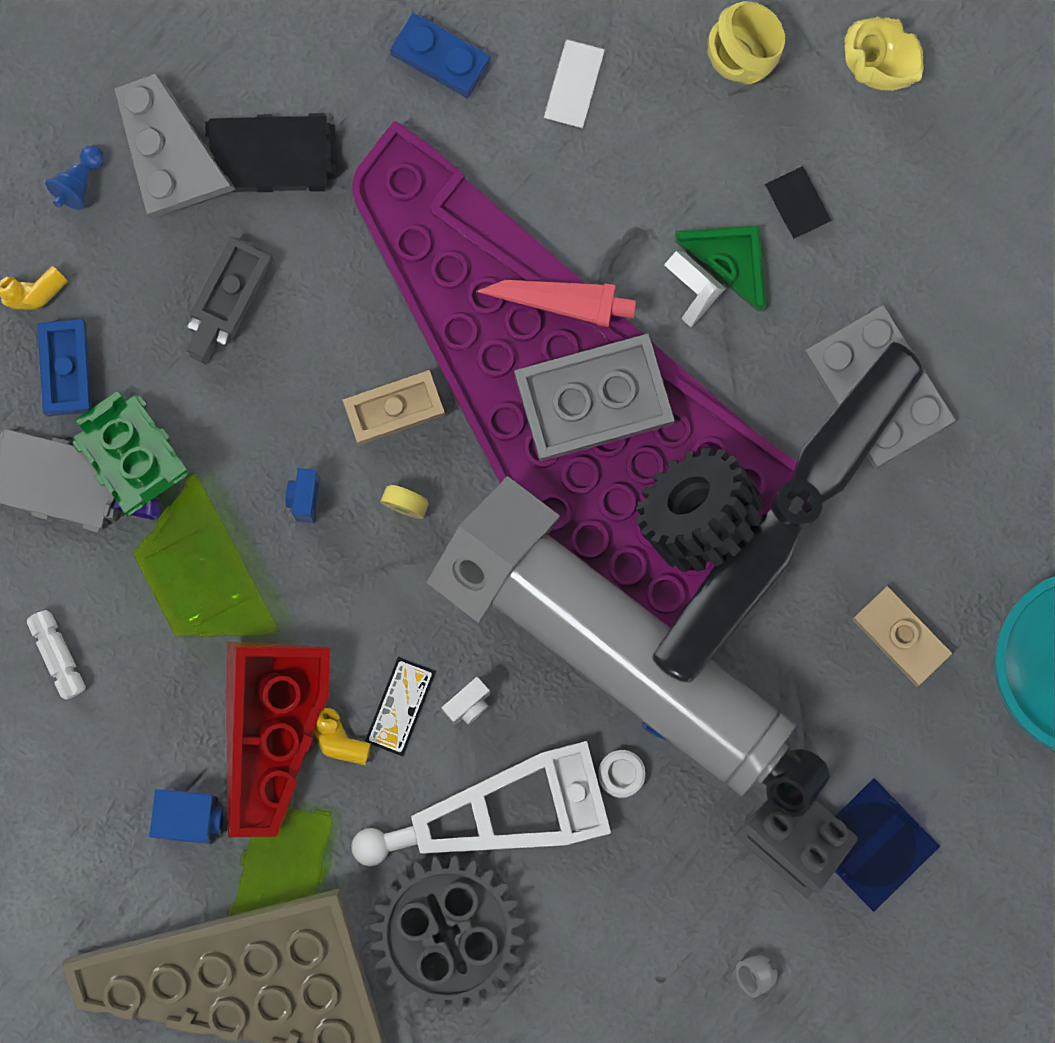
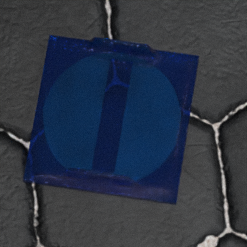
[834,778,941,912]

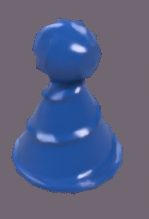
[45,145,104,210]

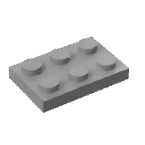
[803,305,956,470]
[514,333,675,462]

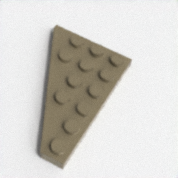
[62,889,386,1043]

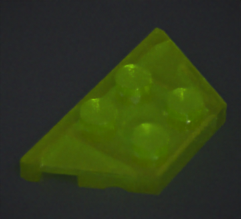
[133,473,280,638]

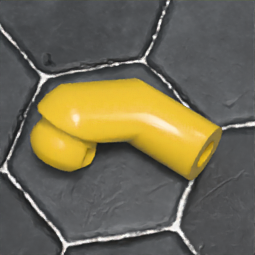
[0,266,68,310]
[313,707,371,766]

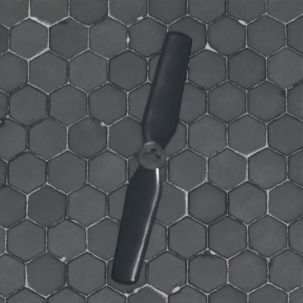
[652,342,923,682]

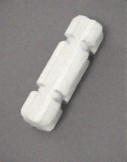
[27,610,86,700]

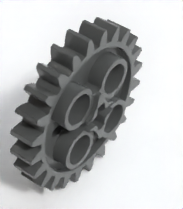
[370,856,524,1013]

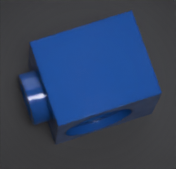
[149,789,224,844]

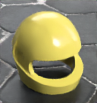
[707,1,785,84]

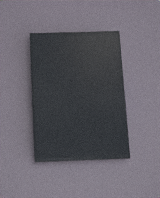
[765,166,832,239]

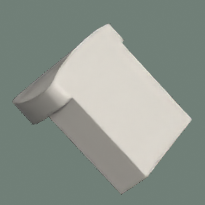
[664,251,726,328]

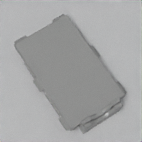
[0,429,118,533]

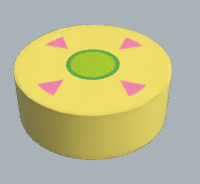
[380,485,429,519]

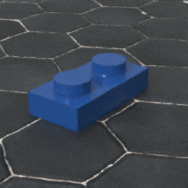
[390,13,490,99]
[37,319,92,417]

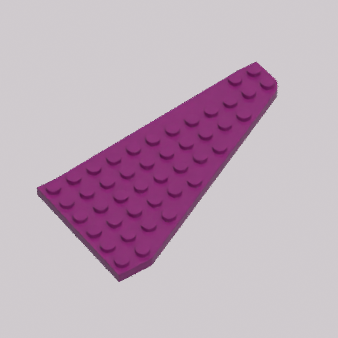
[352,120,797,628]

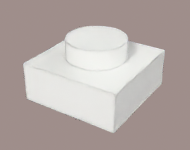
[441,677,490,725]

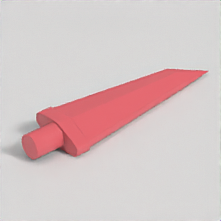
[475,280,637,327]

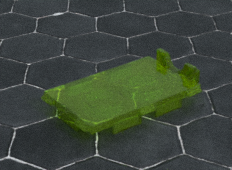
[227,808,333,917]

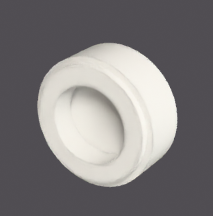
[598,750,645,798]

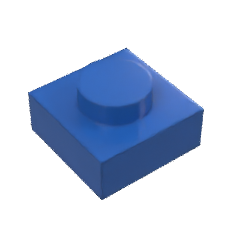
[285,468,320,523]

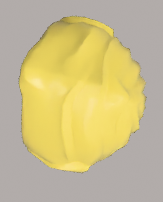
[844,17,924,91]

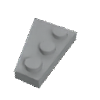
[114,74,236,218]

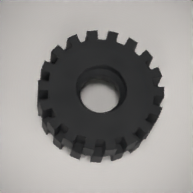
[636,448,764,572]

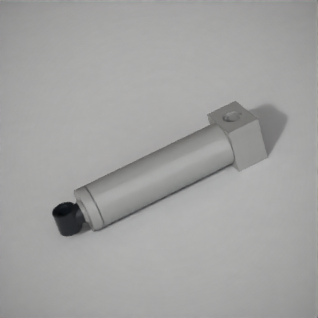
[426,476,830,817]

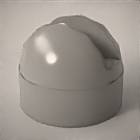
[736,955,778,997]

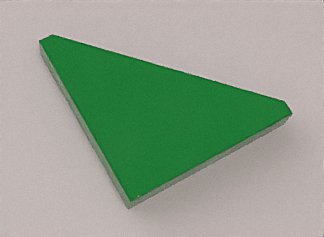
[675,226,766,312]

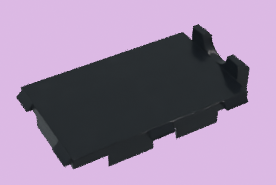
[205,113,337,193]

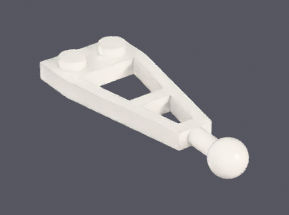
[351,741,611,866]

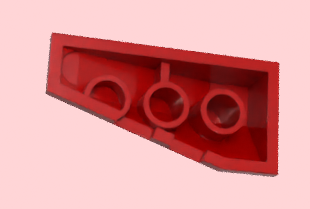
[226,642,330,837]

